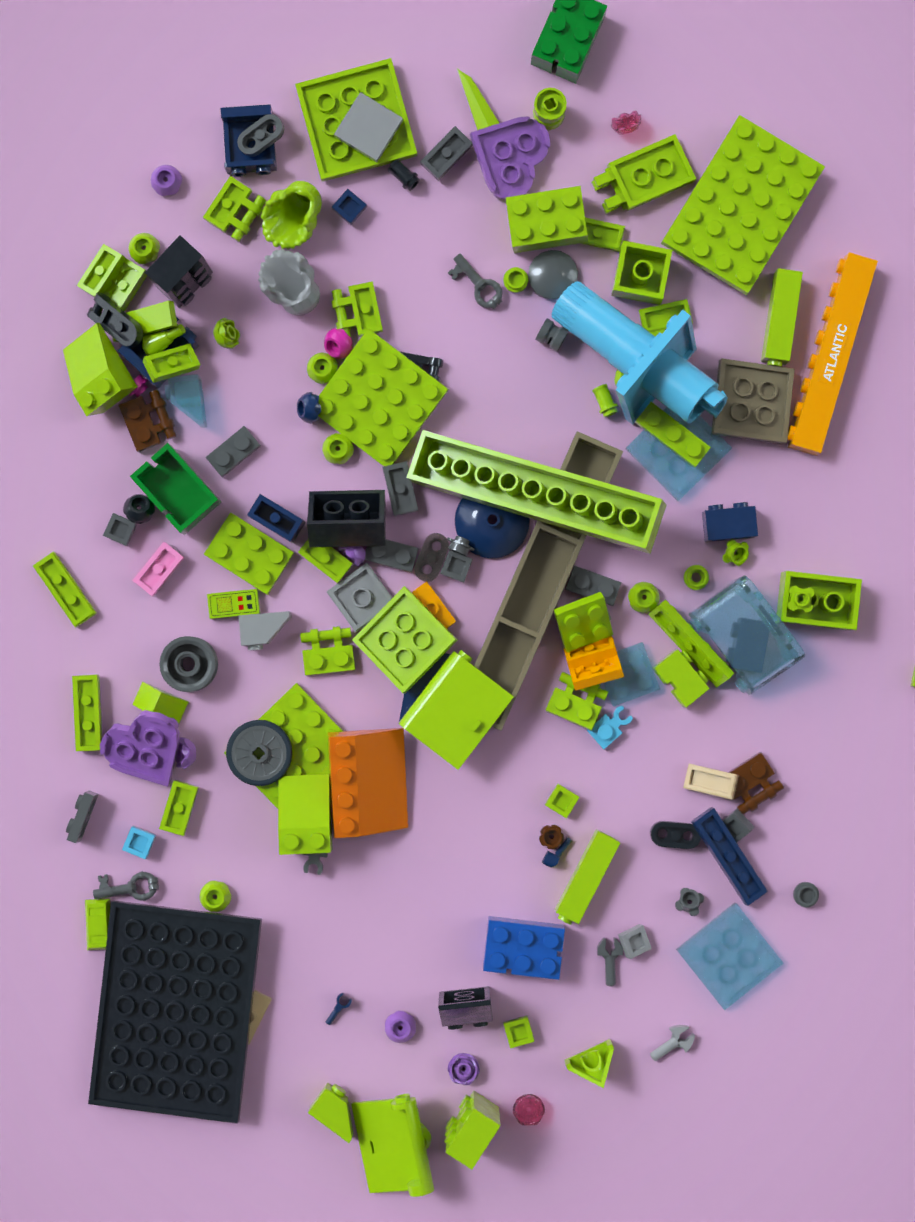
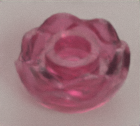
[610,110,641,135]
[513,1094,545,1126]

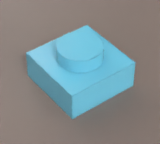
[122,826,156,859]

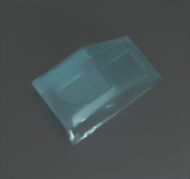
[165,374,207,428]

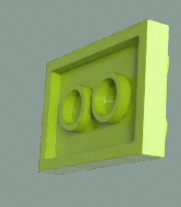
[204,512,294,595]

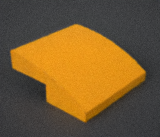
[563,636,624,691]

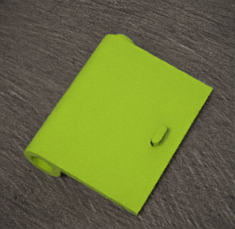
[398,650,514,770]
[351,1093,435,1197]

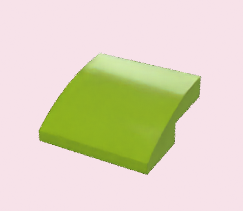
[76,244,147,312]

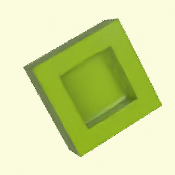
[544,783,579,818]
[503,1015,535,1049]

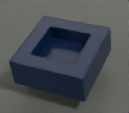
[332,189,367,225]

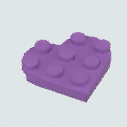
[470,116,550,200]
[100,710,180,787]

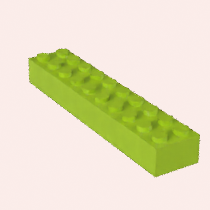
[406,430,667,554]

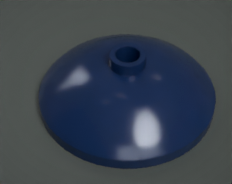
[455,498,530,559]

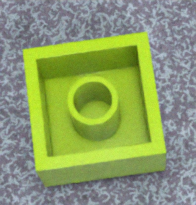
[611,240,673,305]

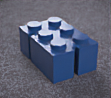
[483,916,565,980]

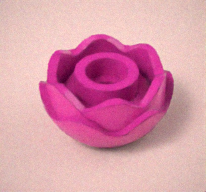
[324,328,353,359]

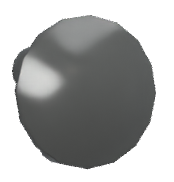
[528,250,578,299]

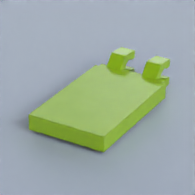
[591,134,696,214]

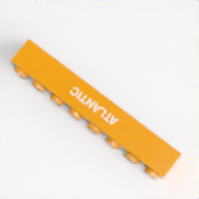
[787,252,878,456]

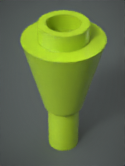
[142,324,186,355]

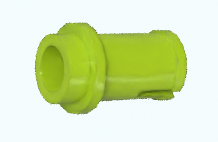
[592,384,618,418]

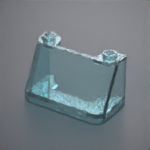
[688,575,805,695]

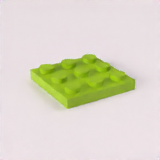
[352,586,458,694]

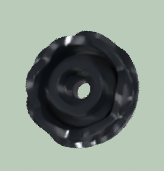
[123,494,155,524]

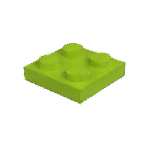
[554,592,613,652]

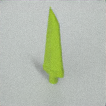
[457,69,499,130]

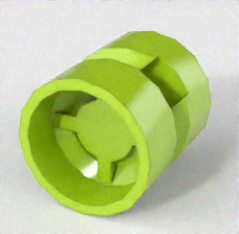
[533,87,567,130]

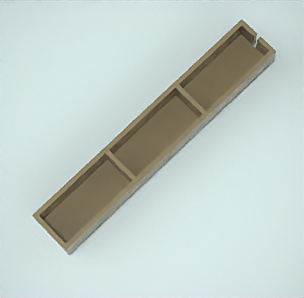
[474,431,623,731]

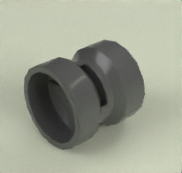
[535,318,569,352]

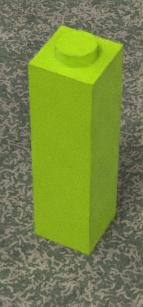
[761,268,803,367]
[555,829,620,925]

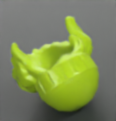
[261,181,322,250]

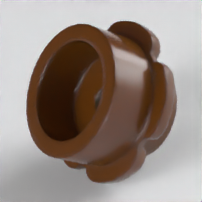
[539,825,564,849]

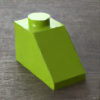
[308,1083,353,1143]

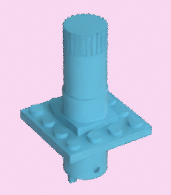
[551,281,728,425]

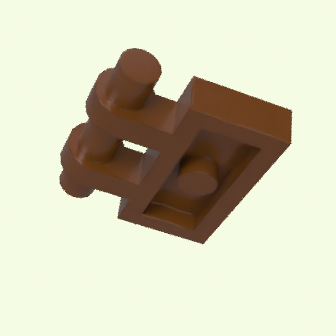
[119,389,177,452]
[728,752,784,815]

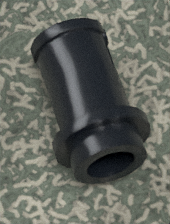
[388,159,420,191]

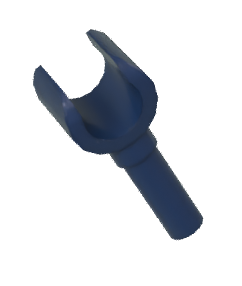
[542,838,572,867]
[325,993,352,1025]

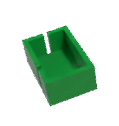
[531,0,607,84]
[130,443,222,535]

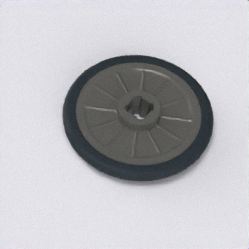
[226,720,292,786]

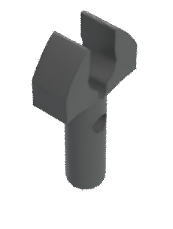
[597,937,623,986]

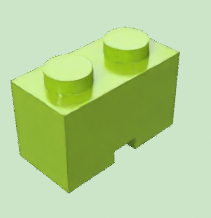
[652,649,710,708]

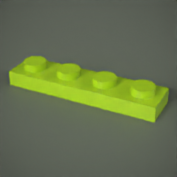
[648,599,734,688]

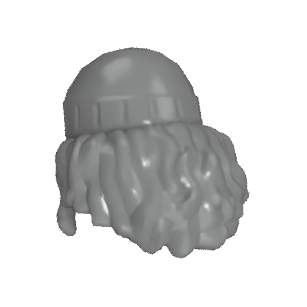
[258,249,320,315]

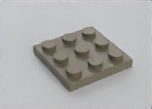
[711,358,795,444]

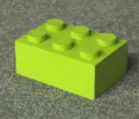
[506,186,588,253]
[776,571,862,630]
[444,1091,501,1170]

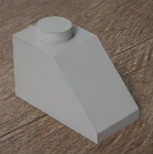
[239,611,292,650]

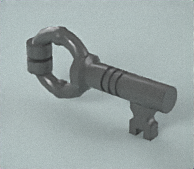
[448,253,503,309]
[93,871,159,901]

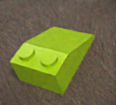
[63,323,137,416]
[278,774,333,855]

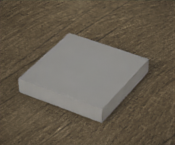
[334,92,403,163]
[327,563,392,632]

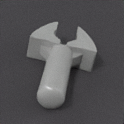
[650,1025,695,1061]

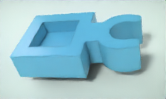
[587,706,633,749]

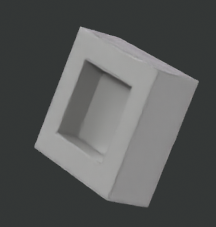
[618,924,652,959]

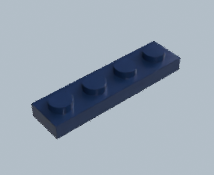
[691,807,768,906]

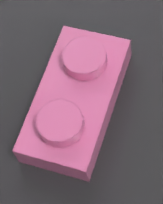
[132,542,185,597]

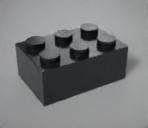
[145,235,213,308]
[307,490,386,548]

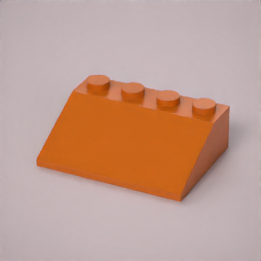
[328,728,408,838]

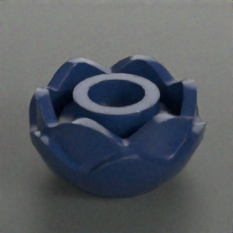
[297,392,321,424]

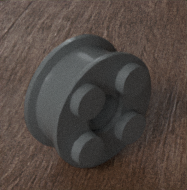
[159,636,218,692]

